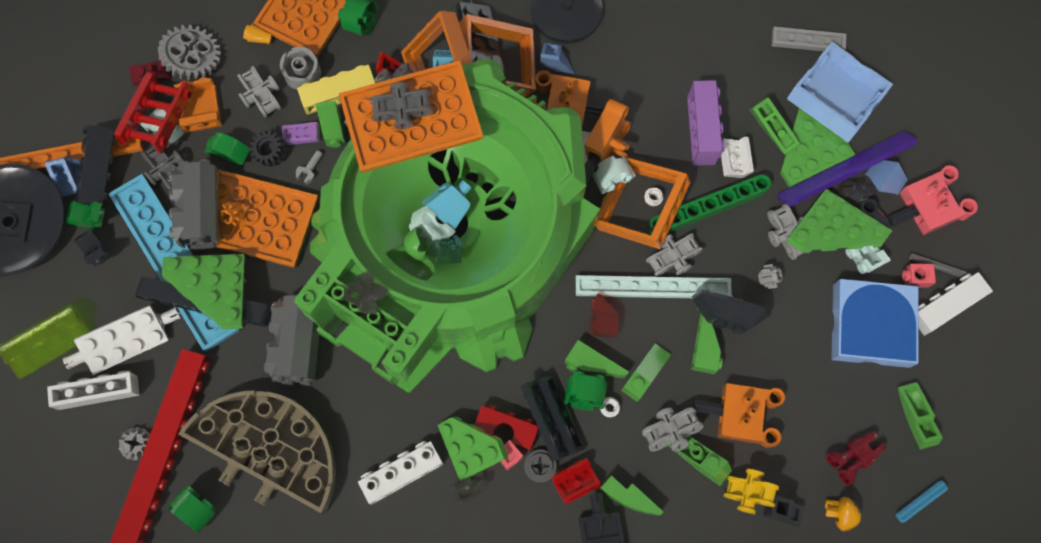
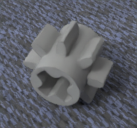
[758,264,783,289]

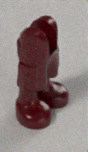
[825,430,887,486]

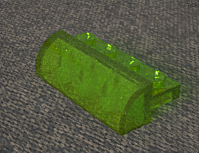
[0,302,90,379]

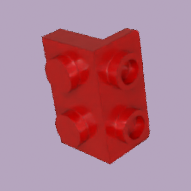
[552,458,601,505]

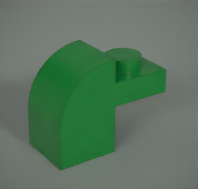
[204,133,249,165]
[65,201,105,229]

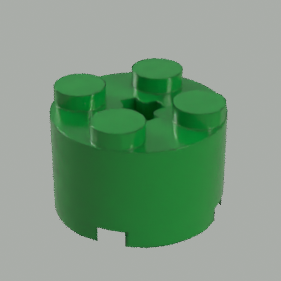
[338,0,378,37]
[564,371,607,411]
[166,485,216,534]

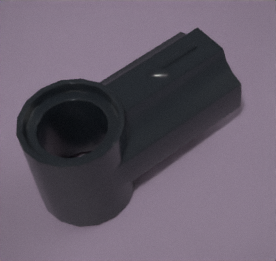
[856,198,893,228]

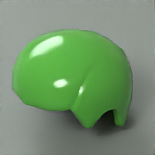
[403,227,430,260]

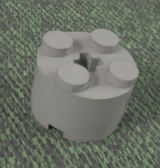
[280,47,321,90]

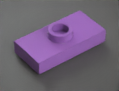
[282,122,320,145]

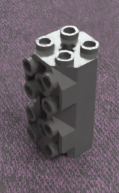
[169,159,220,250]
[264,295,320,386]

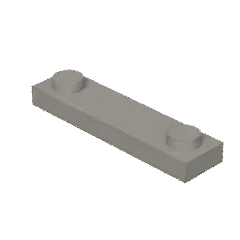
[771,27,846,51]

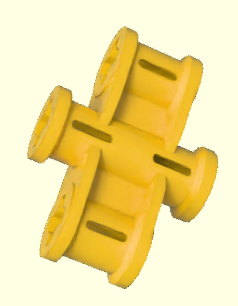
[723,469,779,514]

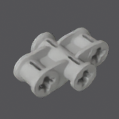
[237,66,281,118]
[767,204,812,260]
[646,233,703,277]
[642,407,703,452]

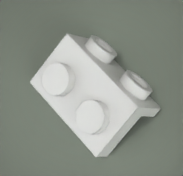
[721,137,754,178]

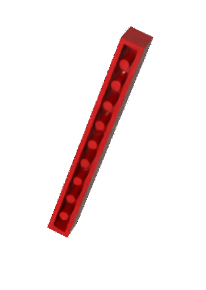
[110,349,210,543]

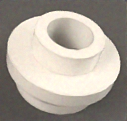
[644,188,663,206]
[600,397,620,417]

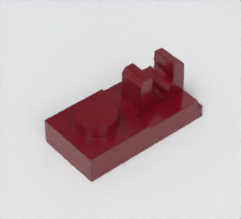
[129,61,171,86]

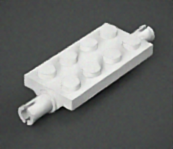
[63,304,181,375]

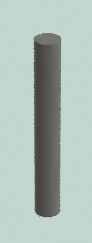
[908,253,967,278]

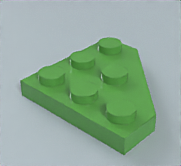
[438,416,509,481]

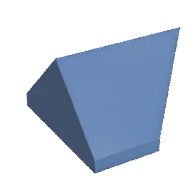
[540,42,576,75]
[45,157,82,197]
[866,160,908,195]

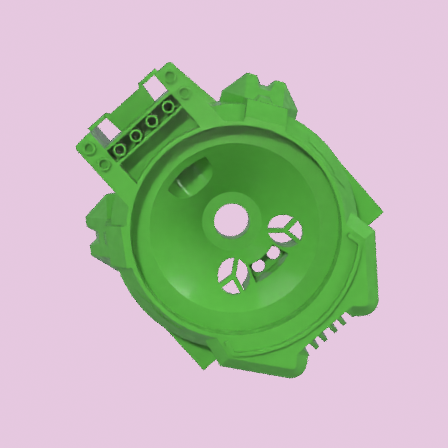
[294,59,600,393]

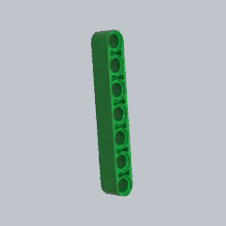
[647,175,771,236]

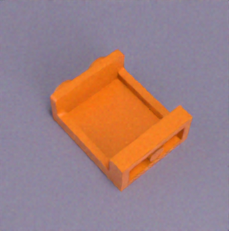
[174,78,222,133]

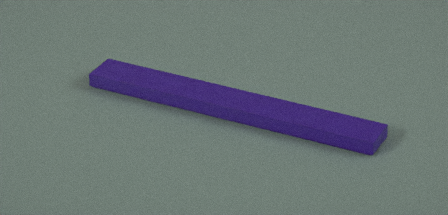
[777,131,917,207]

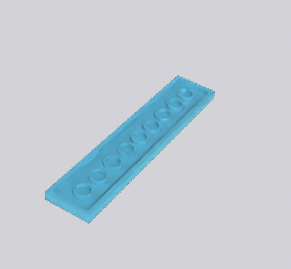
[109,174,240,352]

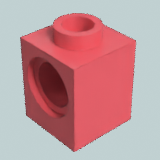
[902,264,936,288]
[500,440,523,471]

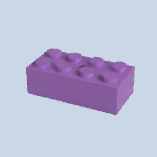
[687,81,725,166]

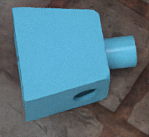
[421,180,471,230]

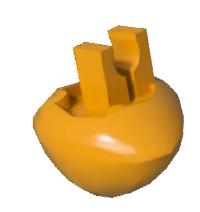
[825,497,862,531]

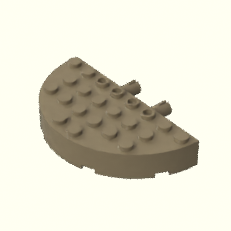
[179,391,336,514]

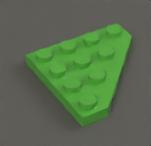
[780,107,855,188]
[786,189,892,253]
[162,254,245,329]

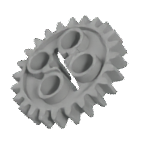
[158,25,221,81]

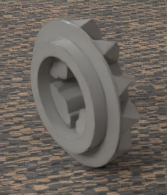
[118,427,150,460]

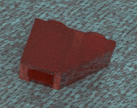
[589,294,619,338]

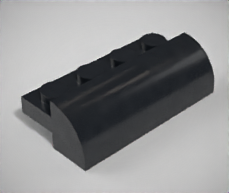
[521,375,586,461]

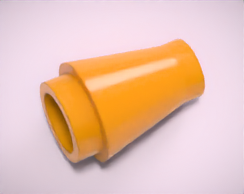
[243,24,272,44]

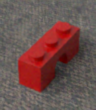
[475,404,539,451]

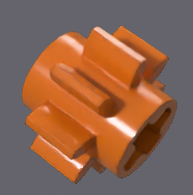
[219,201,245,226]

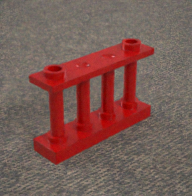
[114,72,193,154]

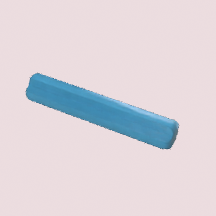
[895,481,948,523]

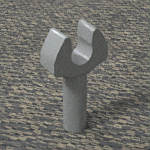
[296,151,323,185]

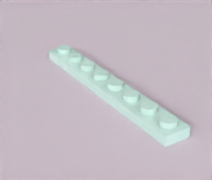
[576,275,732,298]

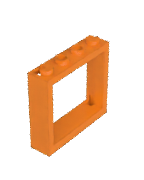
[401,10,472,73]
[459,14,536,97]
[596,157,690,249]

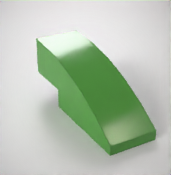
[898,382,943,450]
[599,475,663,516]

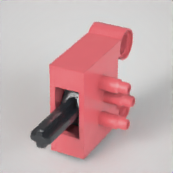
[889,166,978,235]

